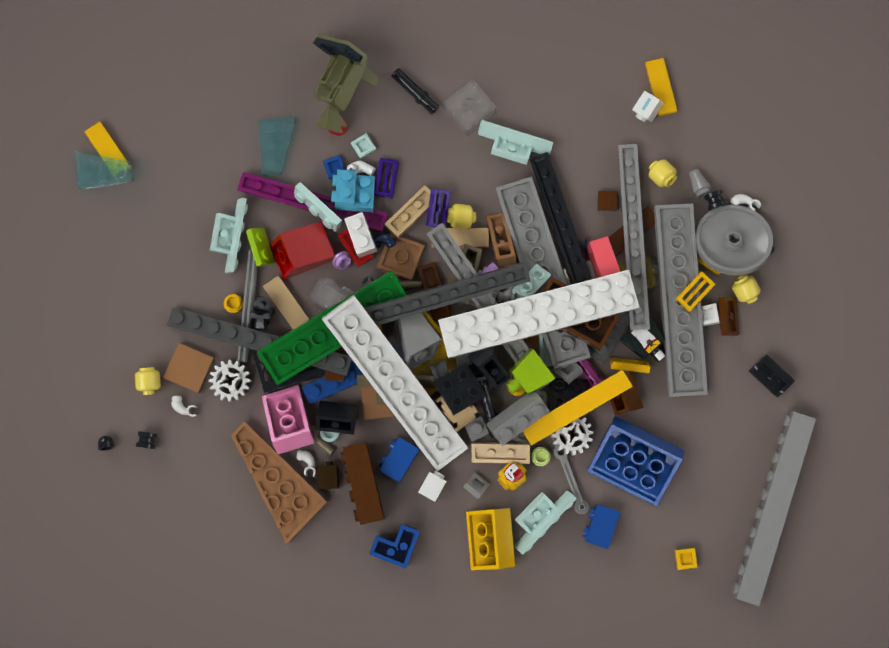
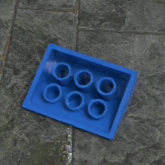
[587,416,685,506]

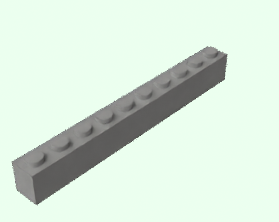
[732,411,816,606]

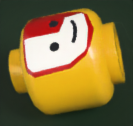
[497,462,527,491]

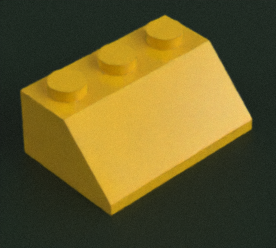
[466,508,515,570]

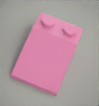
[262,385,315,454]

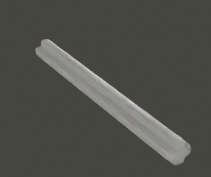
[237,250,258,363]

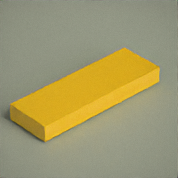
[645,58,677,117]
[84,121,132,178]

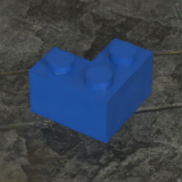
[369,524,420,569]

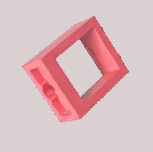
[586,236,620,278]

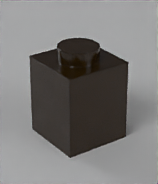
[317,461,339,490]

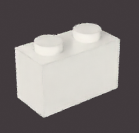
[344,212,377,258]

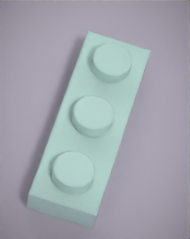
[294,182,342,232]

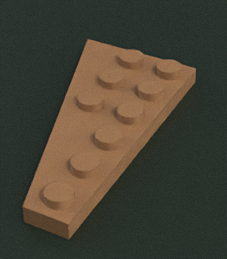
[231,421,327,545]

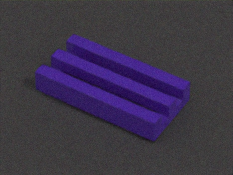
[374,158,399,199]
[426,188,451,227]

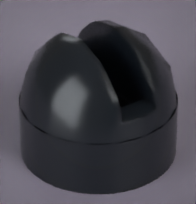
[98,435,114,451]

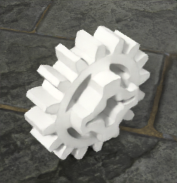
[208,360,252,402]
[550,418,593,456]

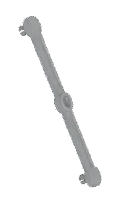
[536,391,589,514]

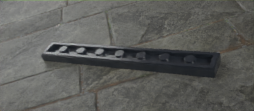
[530,152,592,284]

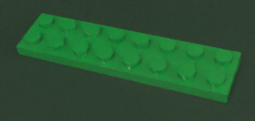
[257,270,406,385]

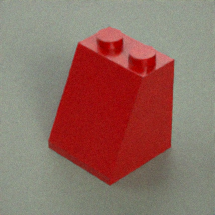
[270,222,335,280]

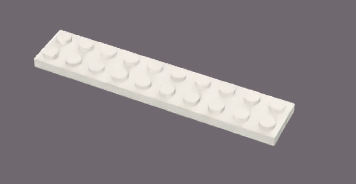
[438,270,639,358]
[322,295,468,471]

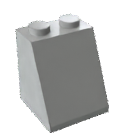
[392,313,441,371]

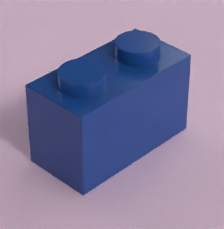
[379,437,420,483]
[582,504,620,549]

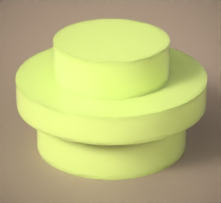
[531,447,551,466]

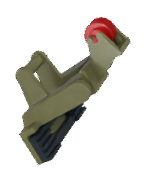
[313,34,379,136]

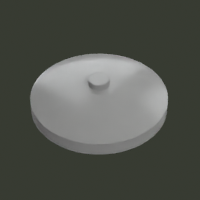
[696,205,773,275]

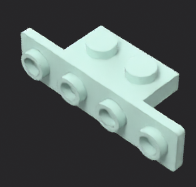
[478,120,553,165]
[210,198,248,274]
[514,491,577,555]

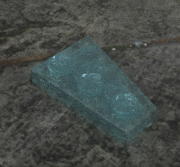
[258,117,297,176]
[74,151,134,189]

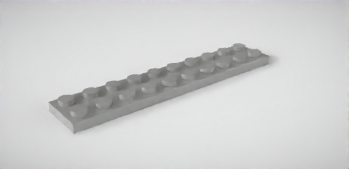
[495,177,591,369]
[654,203,708,397]

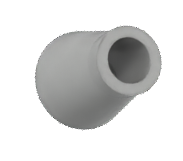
[689,169,712,199]

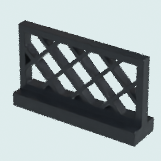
[251,350,325,394]

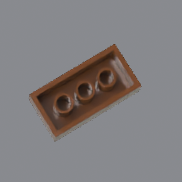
[543,277,620,351]
[340,442,385,525]

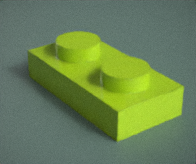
[246,228,275,267]

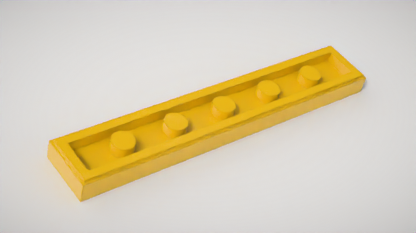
[523,370,633,446]

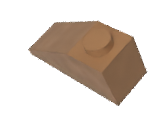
[486,213,516,269]

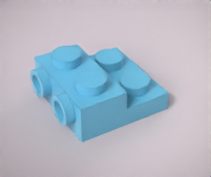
[331,169,375,212]

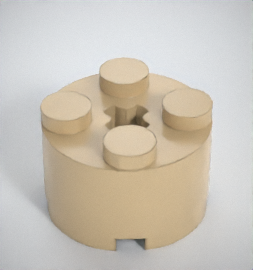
[434,396,477,432]

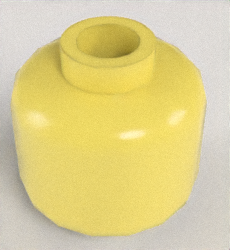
[649,159,677,187]
[447,204,476,229]
[732,274,761,304]
[135,367,161,395]

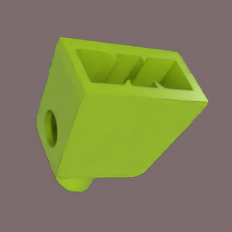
[506,348,556,394]

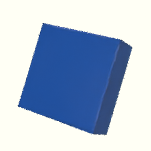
[323,155,346,180]

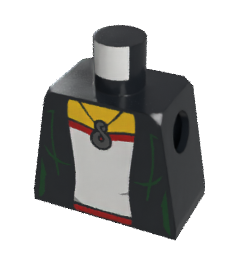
[619,315,666,362]

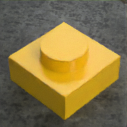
[674,548,698,570]

